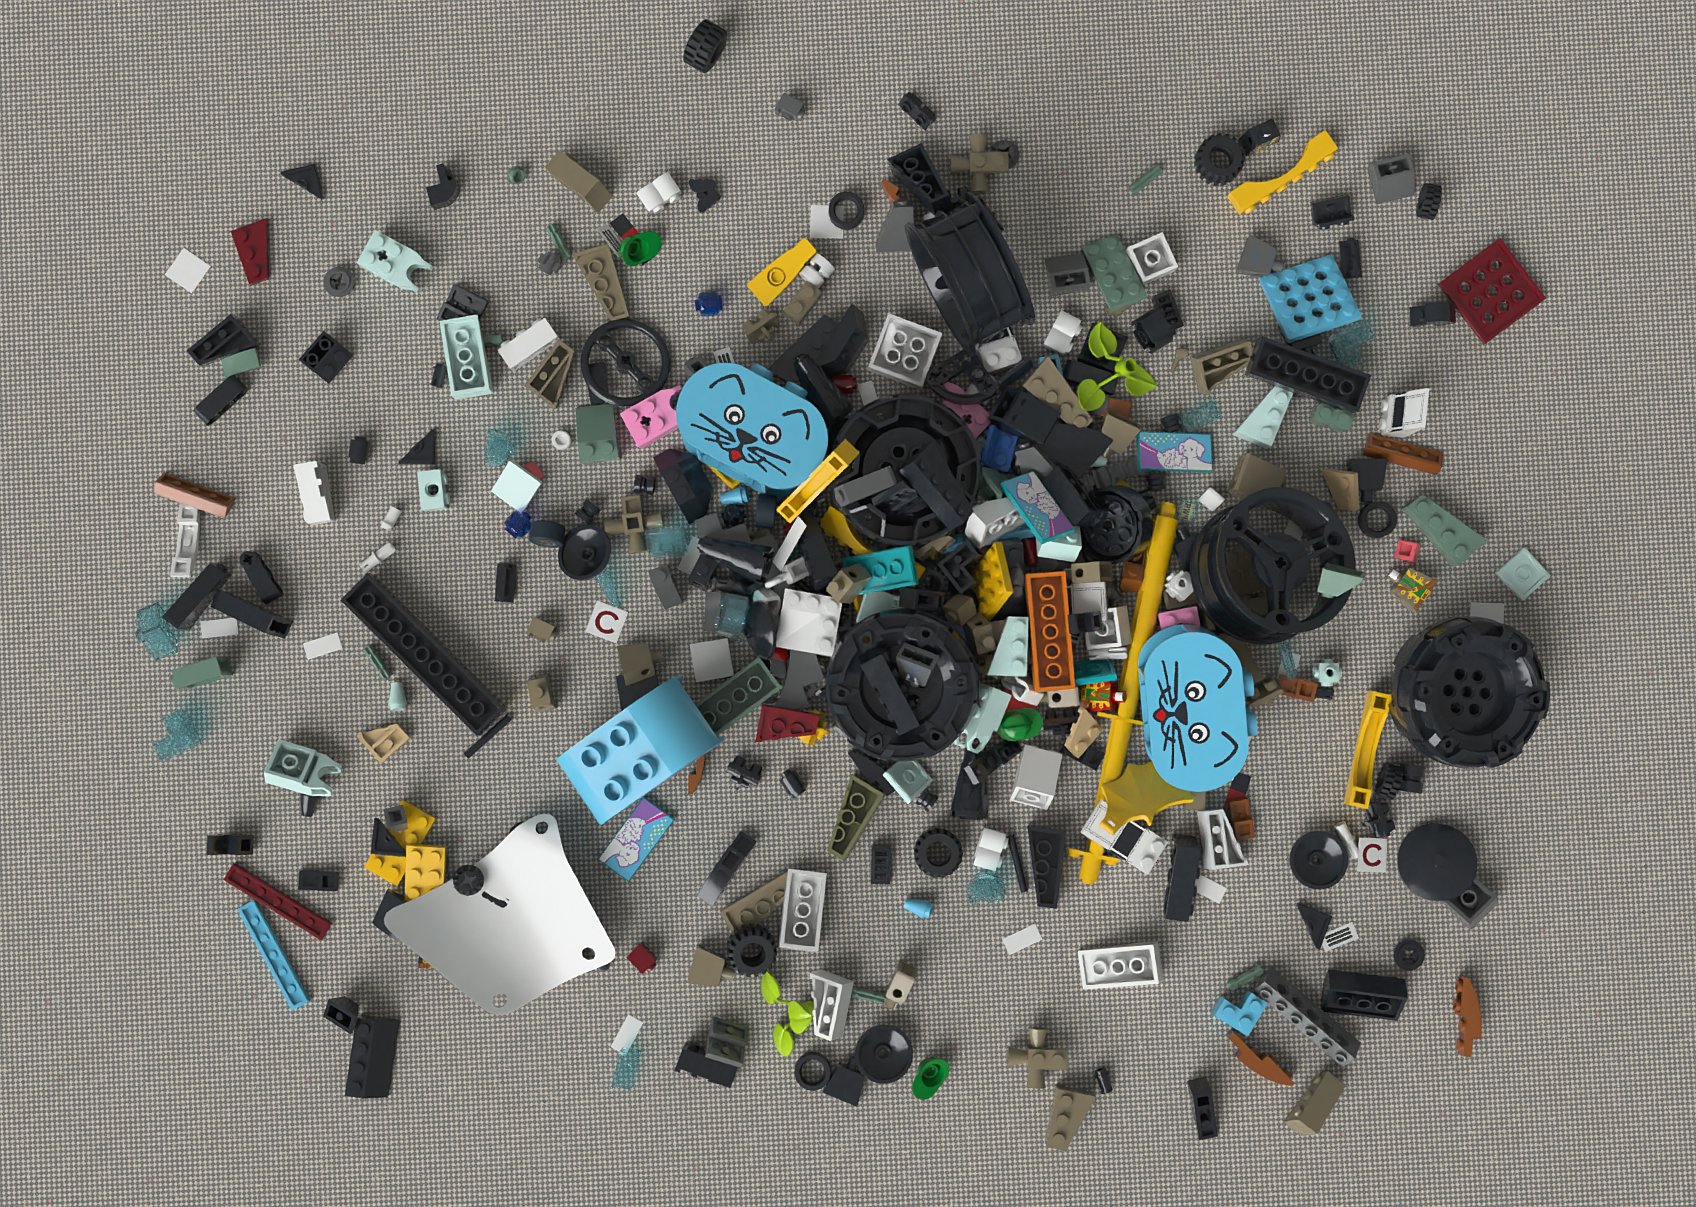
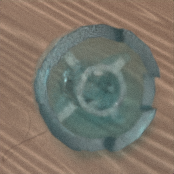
[484,429,515,467]
[968,871,1007,905]

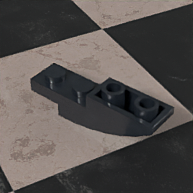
[964,739,1022,785]
[697,831,757,907]

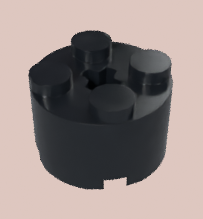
[1131,309,1176,354]

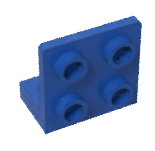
[980,424,1019,473]

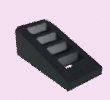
[1151,289,1184,330]
[871,845,891,884]

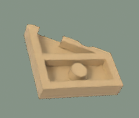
[1322,468,1359,511]
[1065,706,1103,758]
[357,723,411,764]

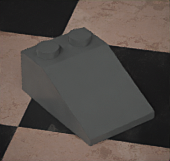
[1442,878,1499,930]

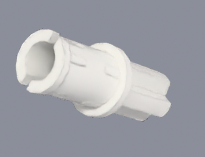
[359,542,396,573]
[1089,647,1128,661]
[1334,821,1358,859]

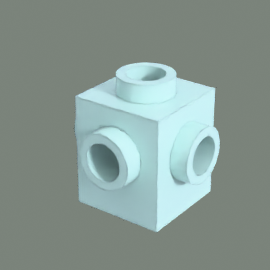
[1312,659,1342,686]

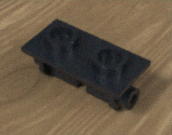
[898,92,937,131]
[1339,238,1362,279]
[494,563,517,603]

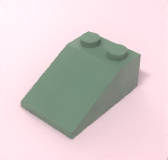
[575,403,621,465]

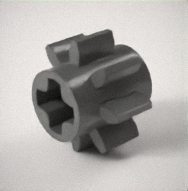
[537,252,562,276]

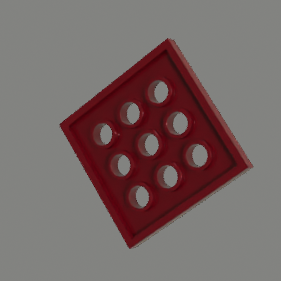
[1437,238,1546,345]

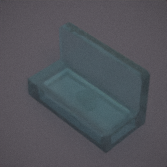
[611,1047,641,1090]

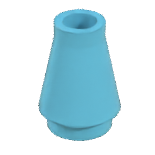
[720,486,750,505]
[904,897,934,919]

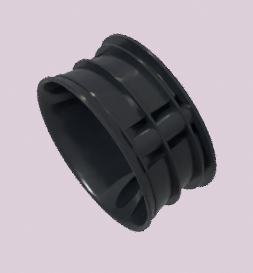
[904,191,1035,356]
[1190,487,1356,645]

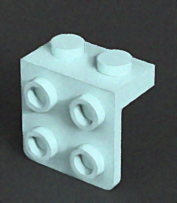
[856,591,903,623]

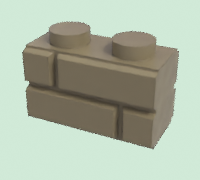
[784,280,822,326]

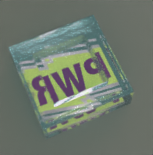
[1175,500,1199,523]

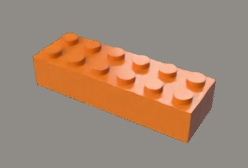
[1024,571,1075,693]

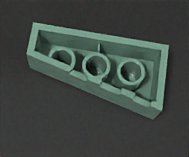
[1402,494,1488,567]

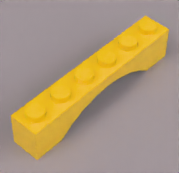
[1227,130,1338,215]
[776,439,860,523]
[819,506,926,588]
[1343,691,1391,809]

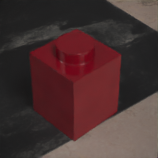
[626,942,658,974]

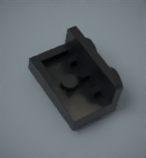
[1310,194,1355,230]

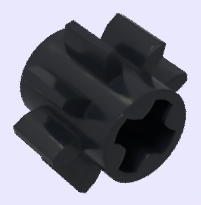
[721,503,747,527]

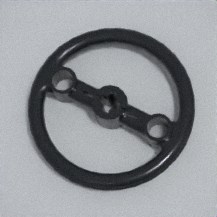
[581,319,670,407]

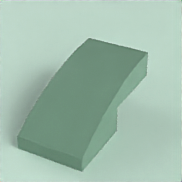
[221,348,262,379]

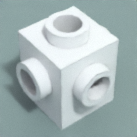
[1164,570,1193,602]

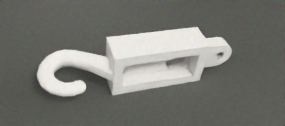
[765,556,809,588]

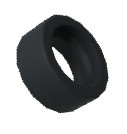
[828,191,864,230]
[1358,501,1397,538]
[794,1051,831,1091]

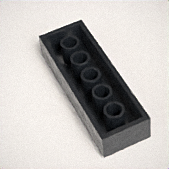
[1244,336,1371,413]

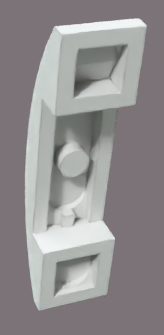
[170,504,200,577]

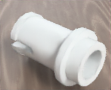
[381,506,402,532]

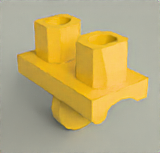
[798,710,831,746]

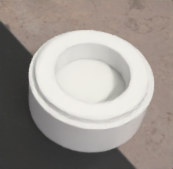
[552,430,572,450]

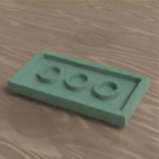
[1082,234,1147,312]

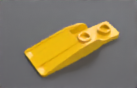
[747,238,817,306]

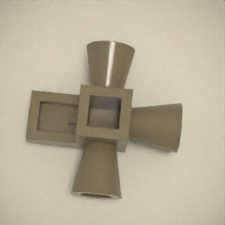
[950,134,1008,195]
[604,495,664,554]
[1007,1027,1068,1089]

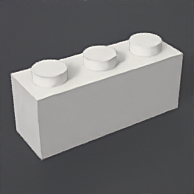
[498,318,560,372]

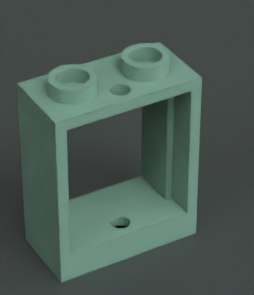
[171,656,233,689]

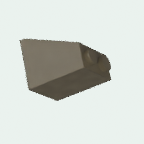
[1227,453,1287,499]

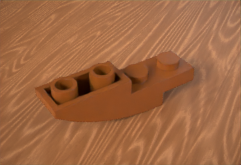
[1453,975,1482,1057]
[1226,1030,1295,1086]

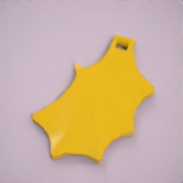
[1099,761,1194,836]

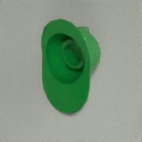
[618,231,661,266]
[997,708,1043,741]
[912,1056,950,1100]

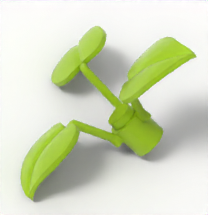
[1077,322,1157,411]
[761,970,814,1057]

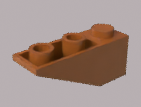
[1119,549,1146,593]

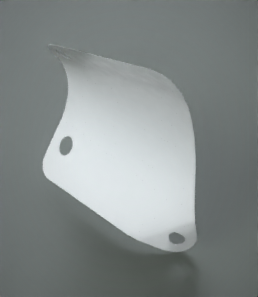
[384,814,615,1015]

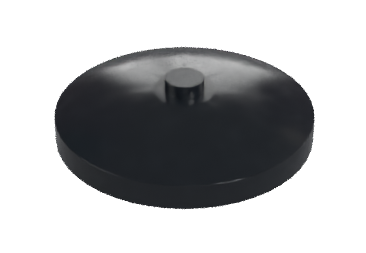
[1397,823,1478,902]

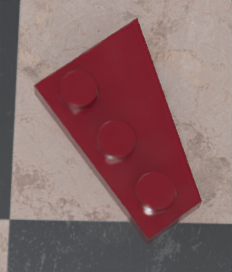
[230,218,269,286]
[755,704,819,743]

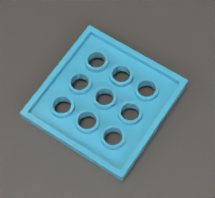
[1259,254,1362,343]

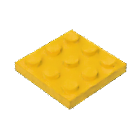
[972,542,1013,622]

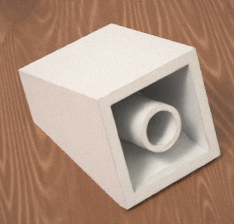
[1010,745,1062,810]

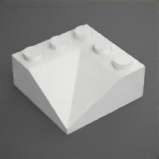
[868,313,942,390]
[776,589,842,657]

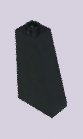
[162,562,231,630]
[210,589,293,639]

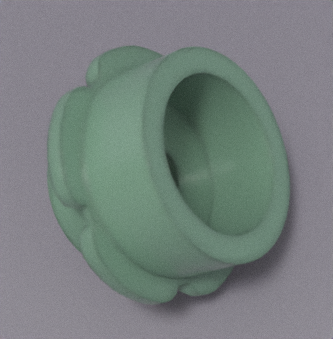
[507,166,525,184]

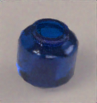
[694,291,723,317]
[504,510,532,539]

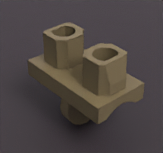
[743,309,780,344]
[1247,674,1284,708]

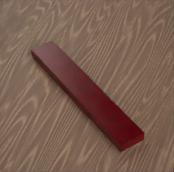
[223,863,333,940]

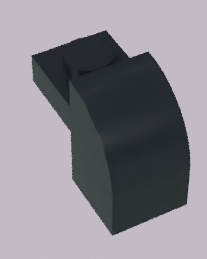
[426,163,460,210]
[1409,302,1456,327]
[206,834,254,855]

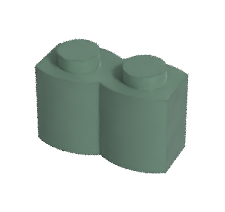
[1309,404,1355,432]

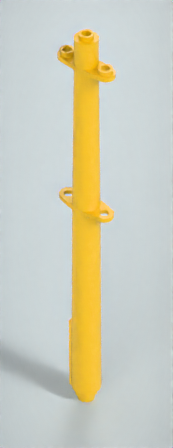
[1067,502,1179,885]

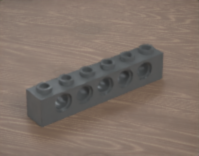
[1253,967,1361,1067]

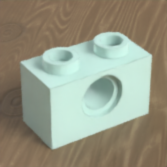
[417,469,450,512]

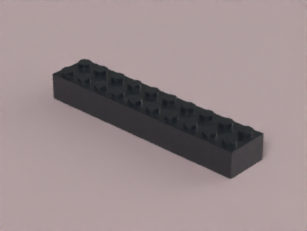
[340,573,508,736]

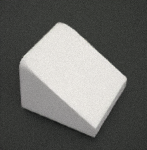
[1199,488,1225,511]

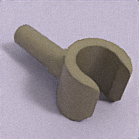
[1169,348,1187,373]

